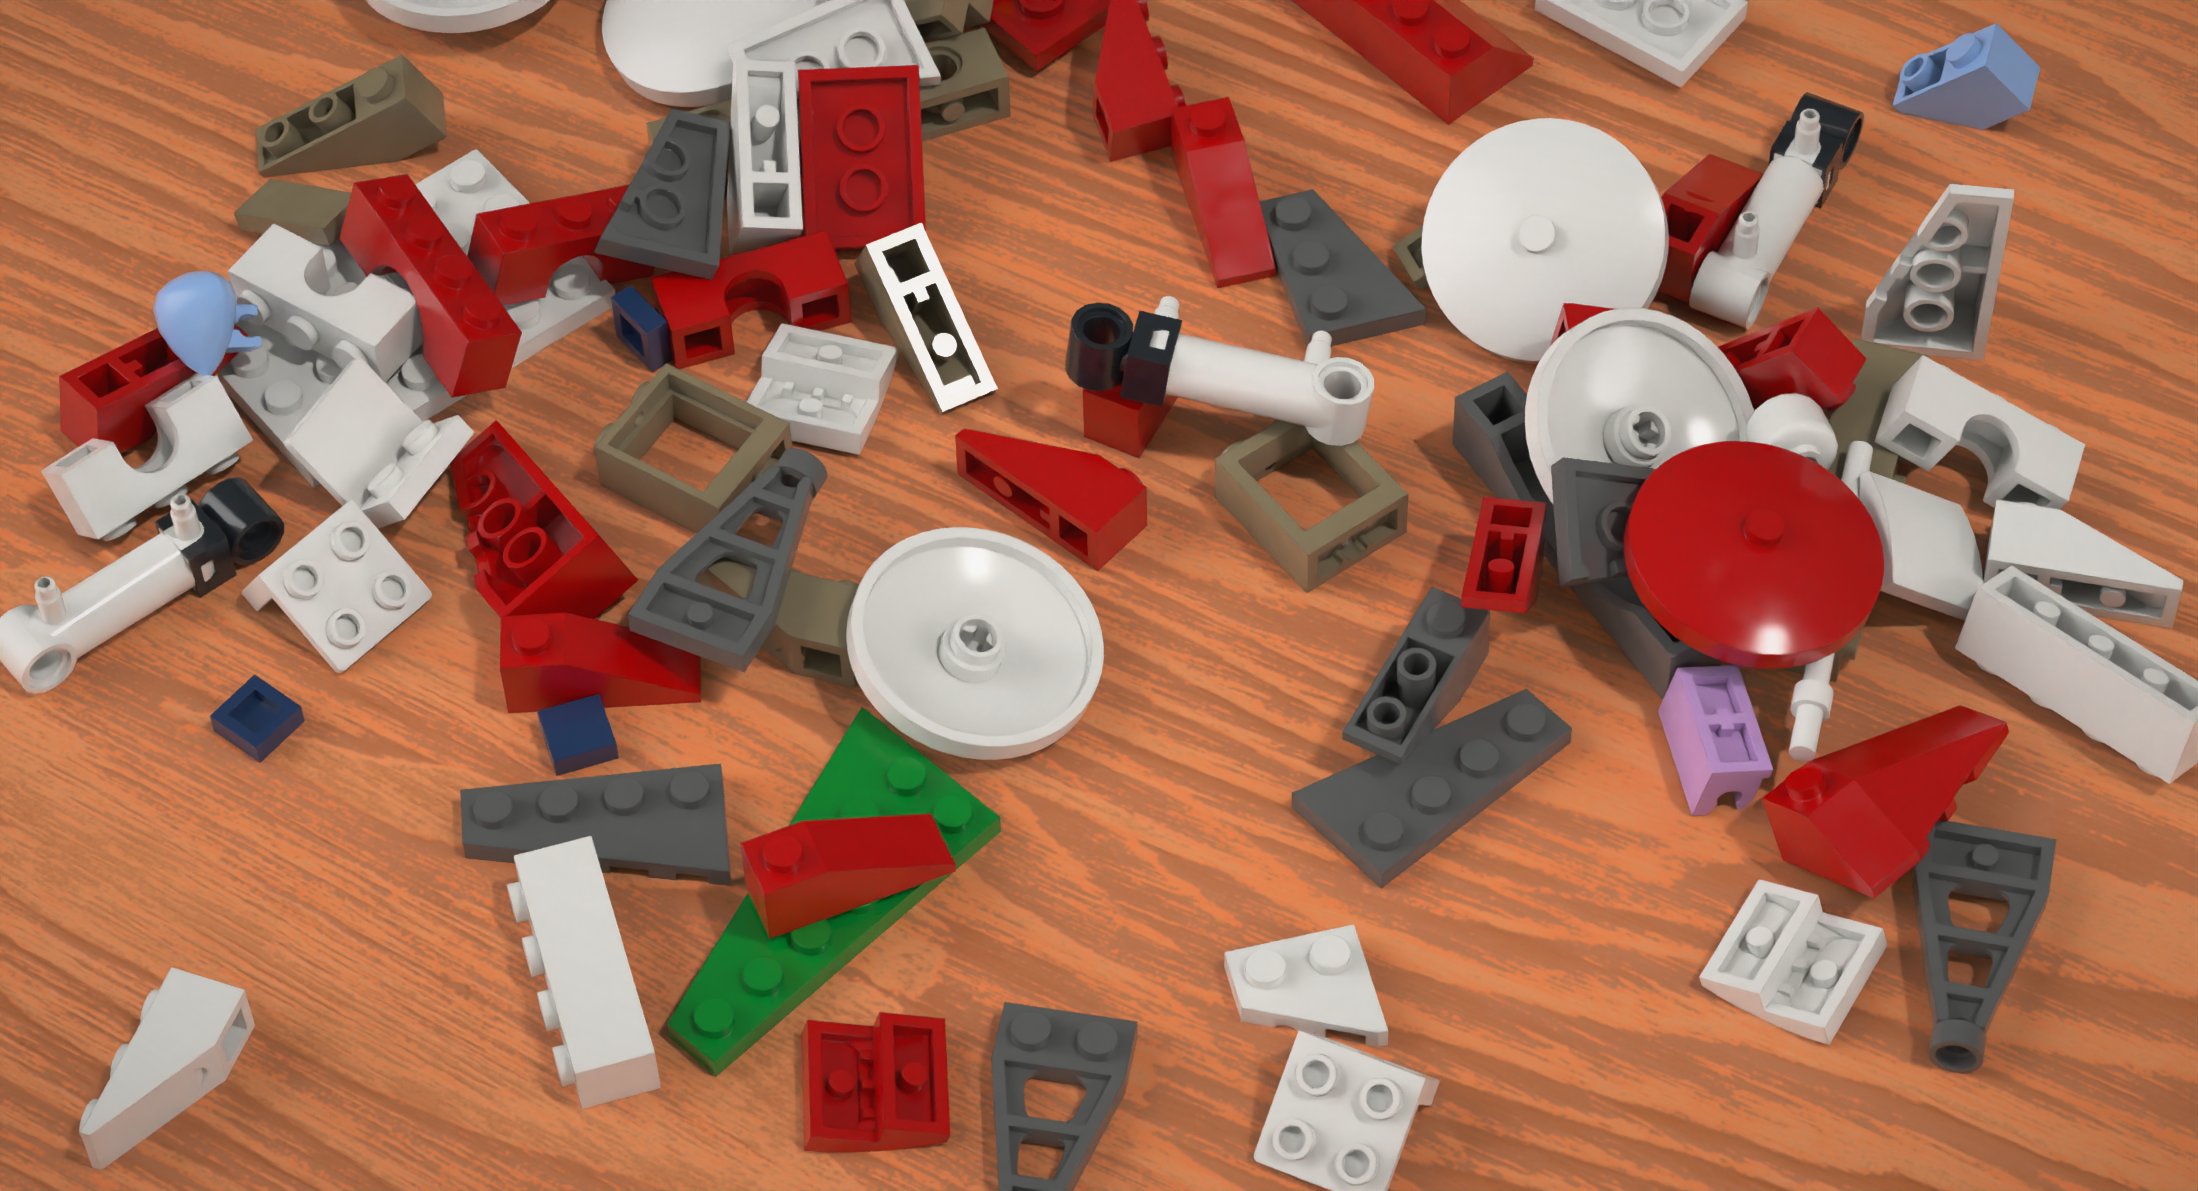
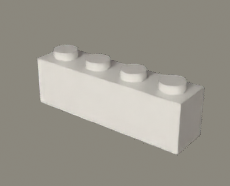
[1955,565,2198,784]
[507,836,661,1109]

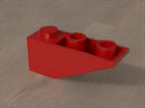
[1092,0,1186,162]
[1658,154,1763,303]

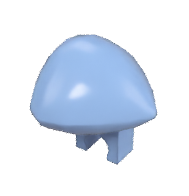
[153,271,261,376]

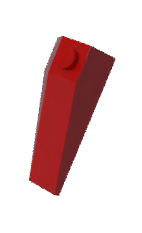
[450,420,638,619]
[1762,705,2009,899]

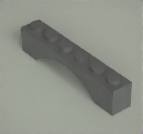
[1452,371,1721,700]

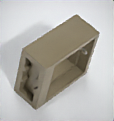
[594,363,792,533]
[1215,419,1408,593]

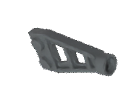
[628,448,827,673]
[1912,821,2056,1073]
[991,1002,1138,1191]

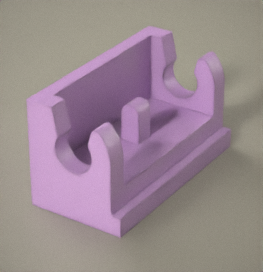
[1658,665,1773,816]

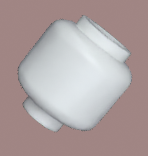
[1746,393,1838,470]

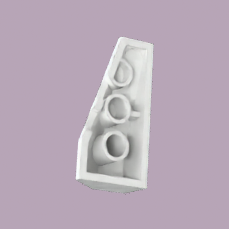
[1861,184,2014,361]

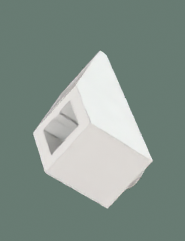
[79,967,255,1170]

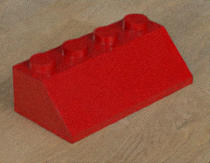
[1292,0,1534,125]

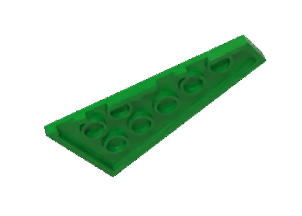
[667,707,1001,1077]

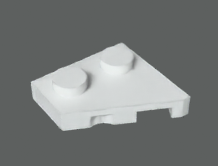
[1224,924,1388,1047]

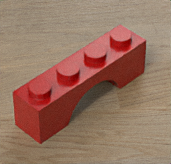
[339,174,522,398]

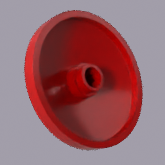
[1623,441,1884,669]

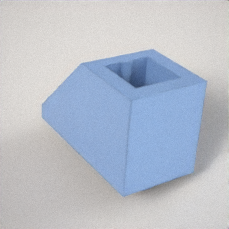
[1892,23,2041,130]

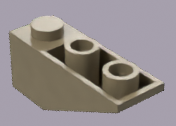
[256,55,447,178]
[696,557,859,688]

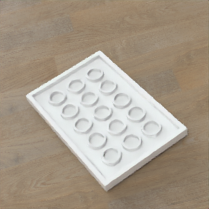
[215,149,616,488]

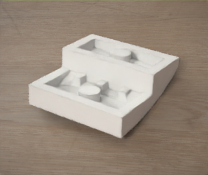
[746,323,898,455]
[1859,471,1984,621]
[1699,879,1887,1045]

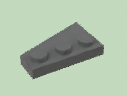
[593,108,730,280]
[1260,189,1426,347]

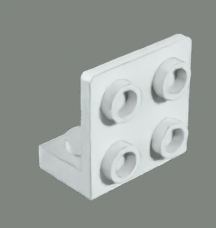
[284,358,475,529]
[241,499,432,673]
[1253,1030,1440,1191]

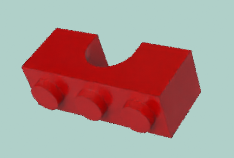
[467,184,655,306]
[651,231,852,369]

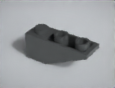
[1342,587,1490,765]

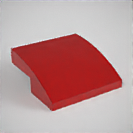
[801,1012,950,1153]

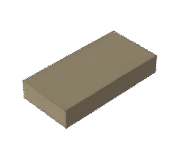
[234,179,351,246]

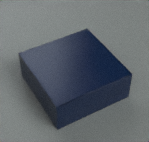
[611,285,672,373]
[210,674,305,763]
[537,694,619,776]

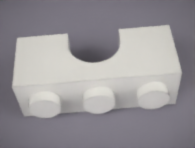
[228,223,423,383]
[1874,355,2085,509]
[41,373,253,541]

